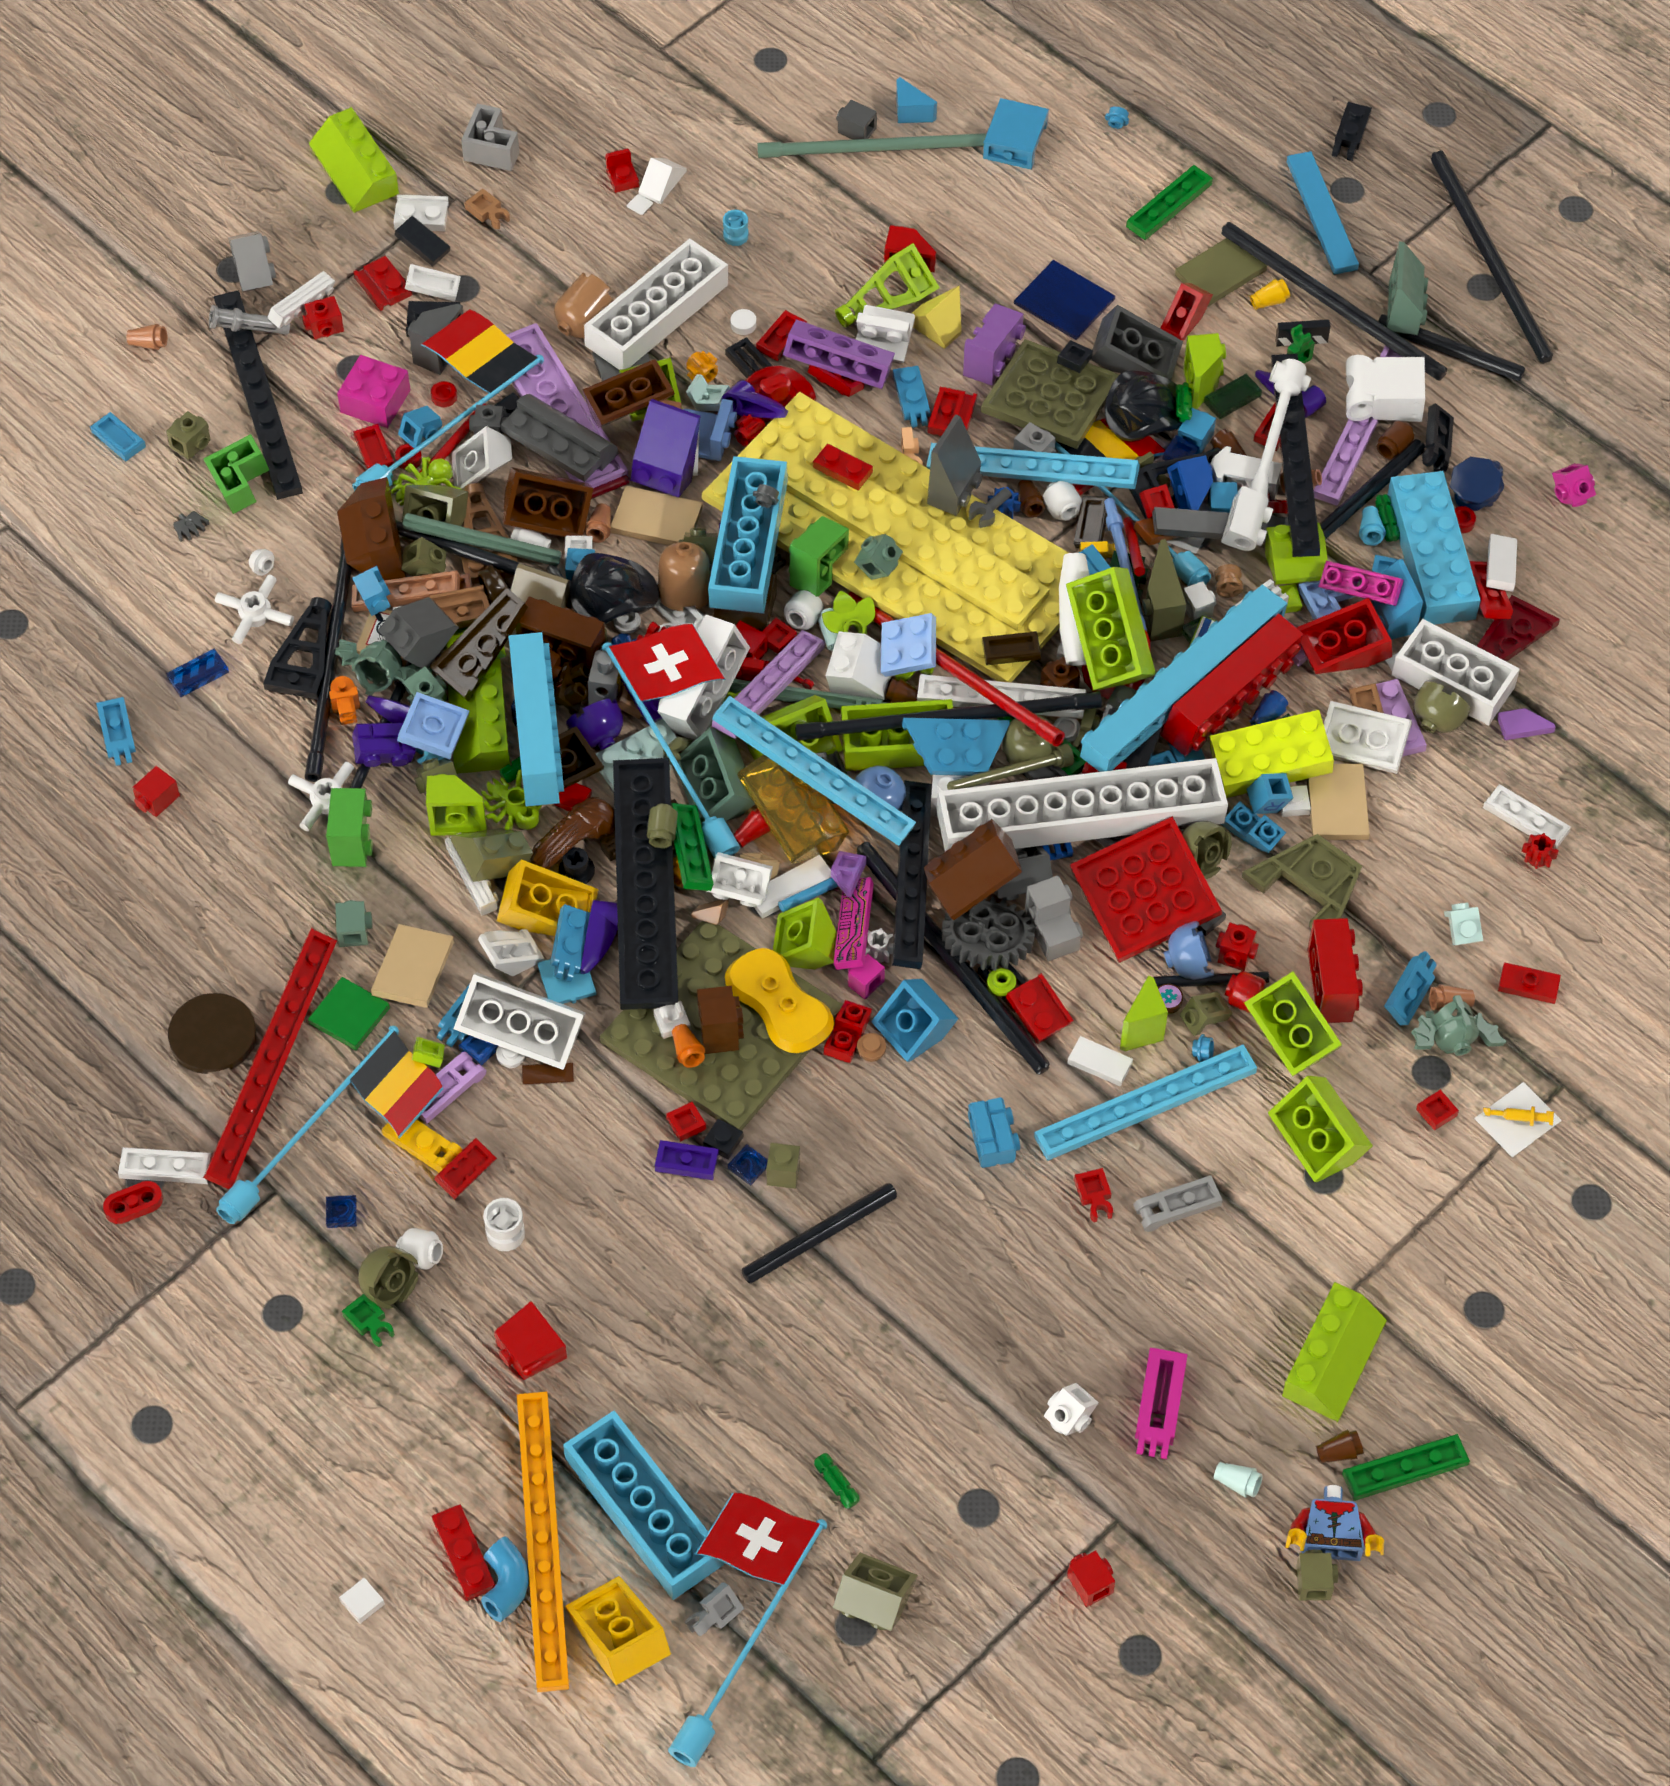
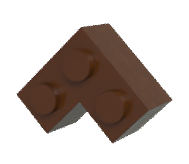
[697,986,744,1054]

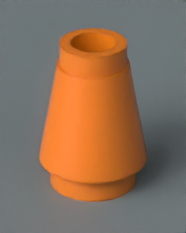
[672,1024,705,1068]

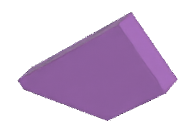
[1497,708,1556,740]
[831,851,866,897]

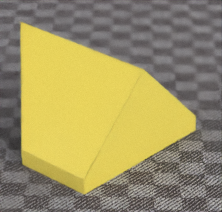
[911,285,961,349]

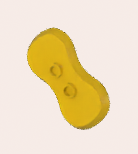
[725,948,834,1053]

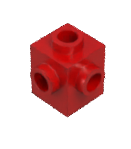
[302,296,344,340]
[1215,922,1259,971]

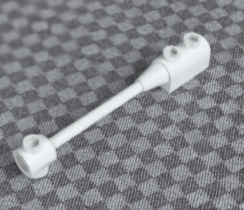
[1221,359,1311,551]

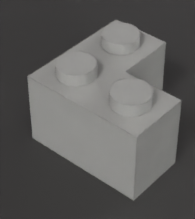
[461,103,519,171]
[228,231,276,291]
[1025,875,1083,962]

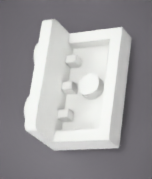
[707,852,773,907]

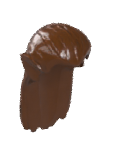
[530,797,615,869]

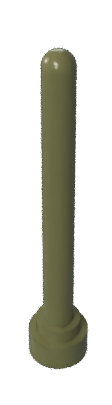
[947,744,1074,790]

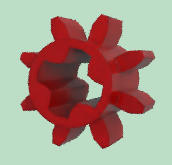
[734,414,766,447]
[1521,833,1559,869]

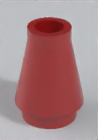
[733,808,774,848]

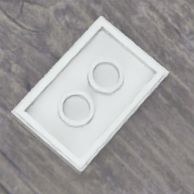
[1324,701,1412,774]

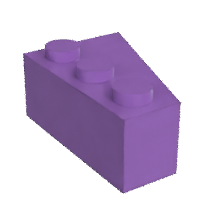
[963,304,1026,386]

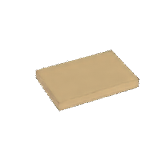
[611,486,703,546]
[1307,764,1370,840]
[371,924,454,1008]

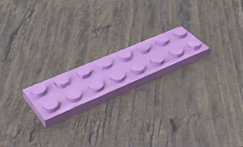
[506,323,628,488]

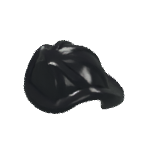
[1105,370,1183,442]
[570,553,660,624]

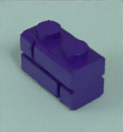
[352,723,416,767]

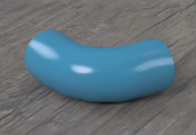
[481,1536,529,1622]

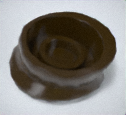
[478,564,508,605]

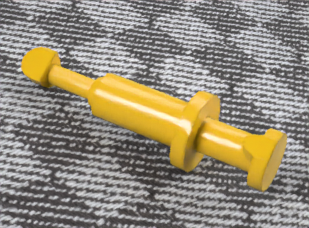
[1483,1106,1554,1126]

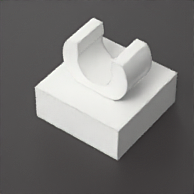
[653,1001,691,1039]

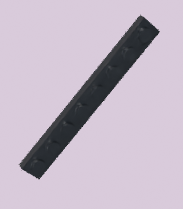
[892,780,932,970]

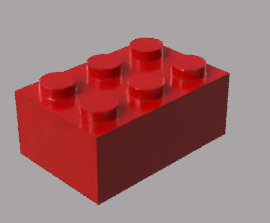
[1307,918,1363,1023]

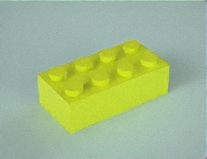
[1210,710,1334,798]

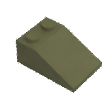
[1142,539,1186,642]

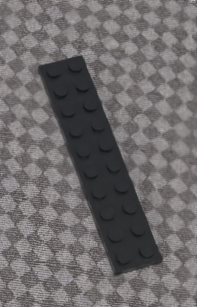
[613,758,679,1010]

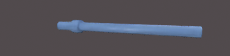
[1104,498,1147,631]

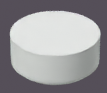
[730,309,756,335]

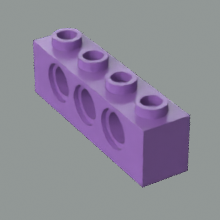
[783,319,895,389]

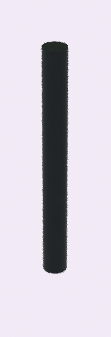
[1153,971,1269,987]

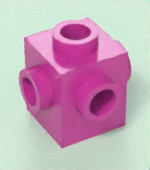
[1552,463,1596,507]

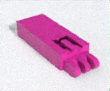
[1135,1347,1188,1459]

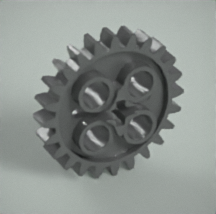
[941,897,1035,971]

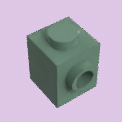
[335,900,373,947]

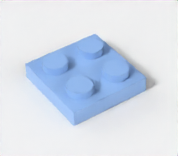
[881,613,936,677]
[397,692,469,760]

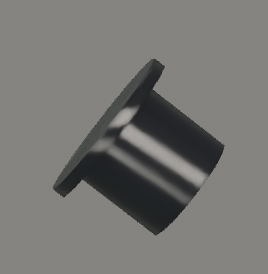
[558,847,595,884]

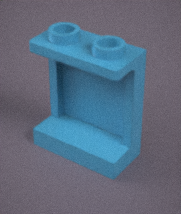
[983,98,1049,170]

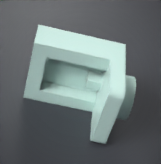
[686,374,730,411]
[1444,902,1483,945]

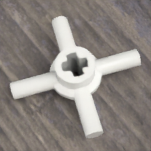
[215,575,294,644]
[288,762,354,831]

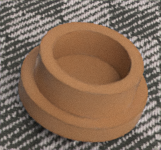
[857,1033,886,1062]

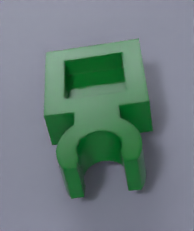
[342,1294,395,1347]

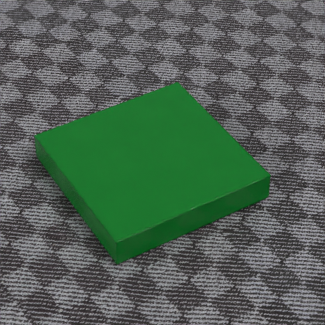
[308,977,390,1051]

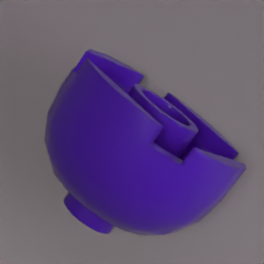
[566,699,623,750]

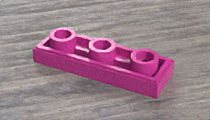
[1318,561,1404,606]

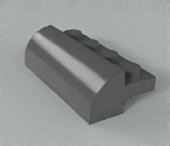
[501,394,618,482]

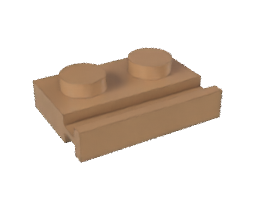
[430,585,490,629]

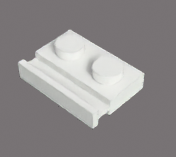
[394,195,449,231]

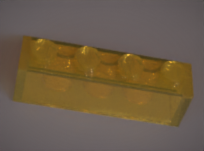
[737,754,849,864]

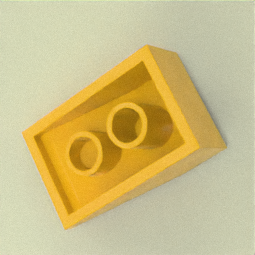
[497,859,599,936]
[565,1576,671,1685]

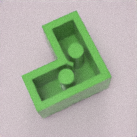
[203,434,269,514]
[788,516,849,597]
[326,788,373,867]

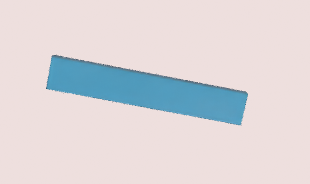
[1286,151,1359,275]

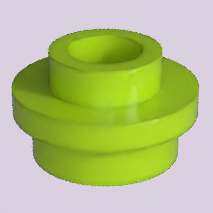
[987,968,1016,997]

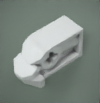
[1210,446,1282,500]

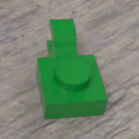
[1287,324,1315,364]

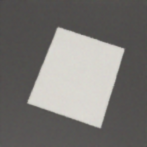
[1474,1082,1562,1157]

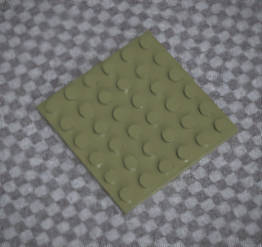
[600,921,843,1131]

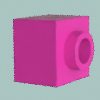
[848,954,885,1000]

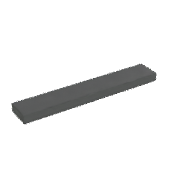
[1152,507,1289,543]

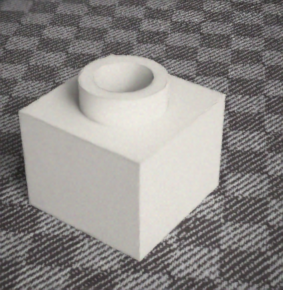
[1183,581,1216,624]

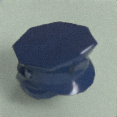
[1449,457,1504,511]

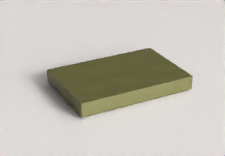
[1175,238,1267,307]

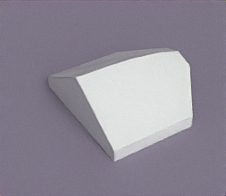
[478,929,544,977]

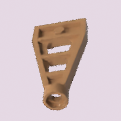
[461,483,518,584]

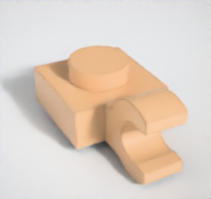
[901,427,923,465]

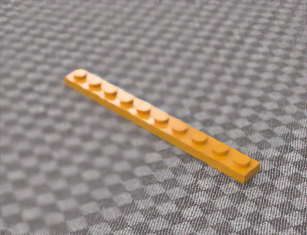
[517,1391,569,1693]

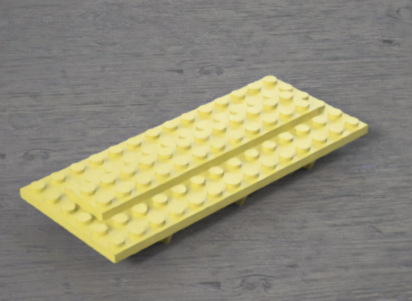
[702,392,1068,683]

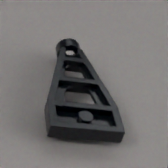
[1129,447,1221,519]
[263,597,332,700]

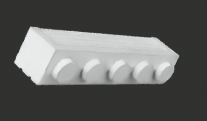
[267,271,335,328]
[445,833,499,916]

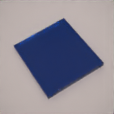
[1014,260,1115,340]

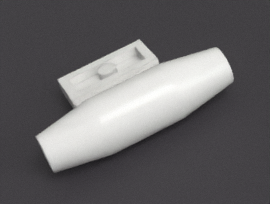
[1059,553,1089,666]

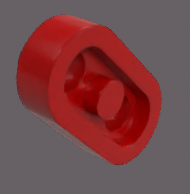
[103,1181,163,1224]

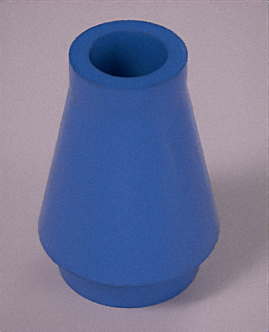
[1249,690,1288,726]

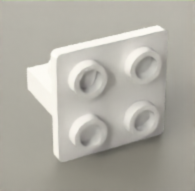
[856,305,915,363]

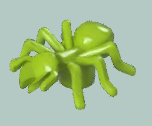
[391,457,462,506]
[481,770,542,830]

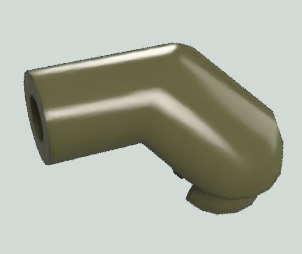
[663,737,694,765]

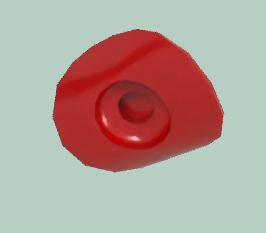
[745,365,816,423]

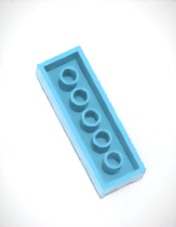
[708,456,788,613]
[1388,471,1481,625]
[509,632,564,807]
[563,1410,724,1600]

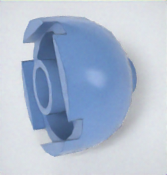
[854,766,906,812]
[1164,921,1214,980]

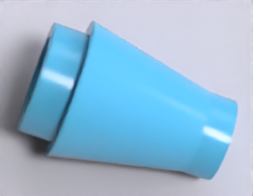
[1359,506,1386,546]

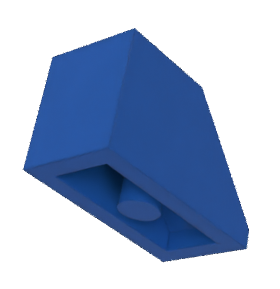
[1167,455,1213,510]

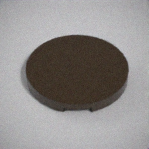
[168,993,256,1074]

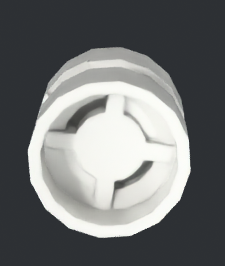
[483,1198,525,1251]

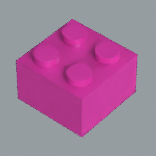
[337,355,411,429]

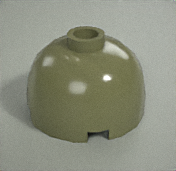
[1413,681,1471,734]
[1002,714,1056,771]
[1182,821,1232,879]
[358,1246,419,1309]

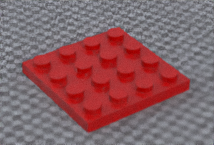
[1070,816,1222,963]

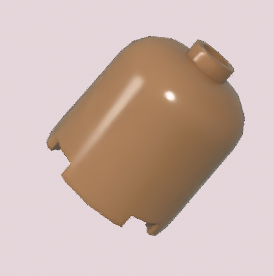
[554,272,613,339]
[658,542,711,611]

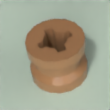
[1215,564,1243,598]

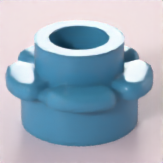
[1105,106,1129,129]
[1192,1034,1214,1062]

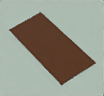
[522,1063,574,1085]

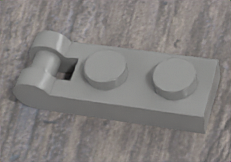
[1133,1175,1223,1232]

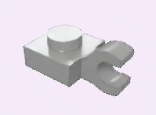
[685,1582,744,1636]

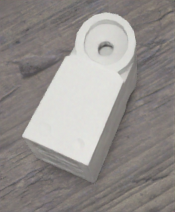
[1346,355,1425,422]

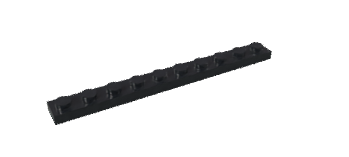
[214,290,303,500]
[1271,354,1320,557]

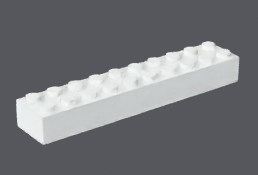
[937,758,1228,852]

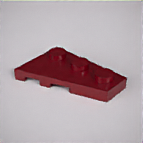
[1477,595,1560,662]

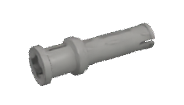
[209,305,290,335]

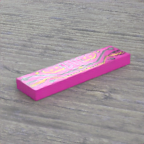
[834,877,874,970]

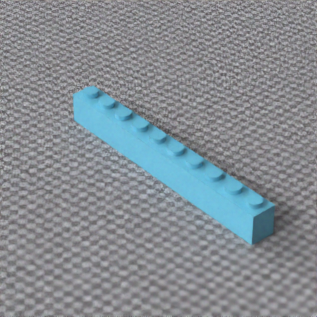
[1080,584,1287,772]

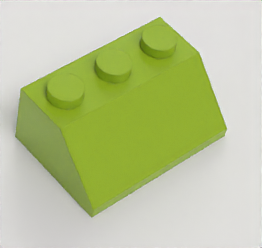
[747,695,843,781]
[1244,971,1342,1077]
[1268,1076,1373,1182]

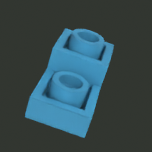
[1221,801,1286,853]

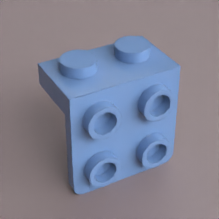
[683,399,737,461]

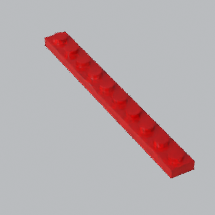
[203,928,337,1189]

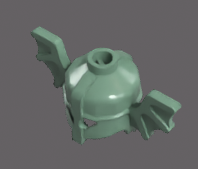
[335,639,432,695]
[1411,995,1506,1056]

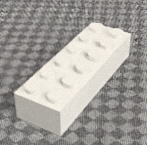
[584,238,728,370]

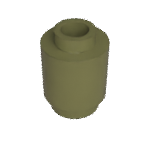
[647,804,678,848]

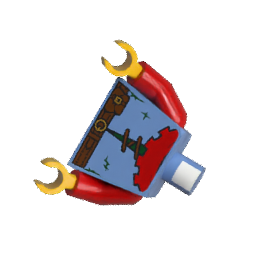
[1285,1485,1384,1561]

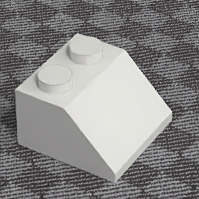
[826,632,891,700]

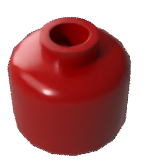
[1225,971,1266,1013]

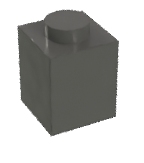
[836,100,877,140]

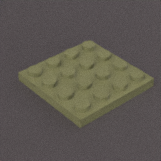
[981,339,1120,449]

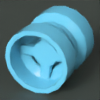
[723,210,749,246]

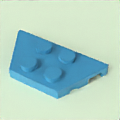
[902,718,1010,776]

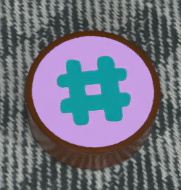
[1158,984,1183,1014]

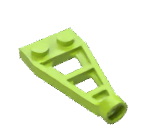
[835,243,940,328]

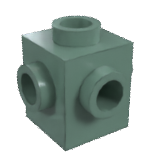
[854,534,903,580]
[403,666,448,704]

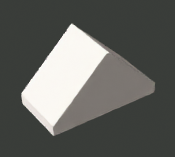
[638,158,687,204]

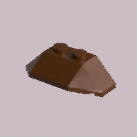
[337,477,407,581]

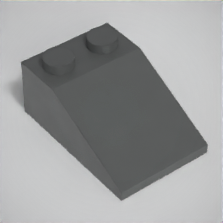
[1091,305,1183,380]
[927,414,983,516]

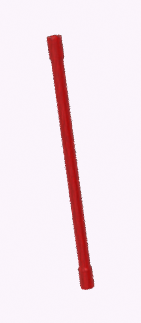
[848,592,1065,747]

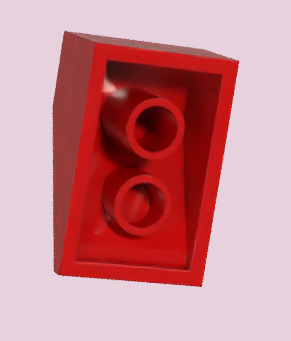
[1296,598,1392,674]

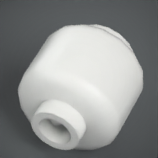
[1043,481,1082,521]
[784,590,824,630]
[396,1228,443,1270]

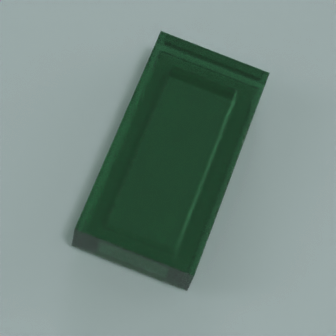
[1204,374,1262,419]

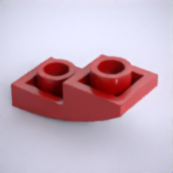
[823,1000,872,1063]

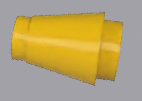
[1250,279,1290,310]

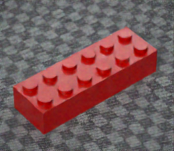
[1161,614,1304,756]

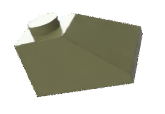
[401,485,468,541]

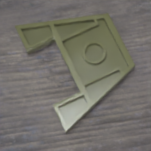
[1242,834,1362,928]

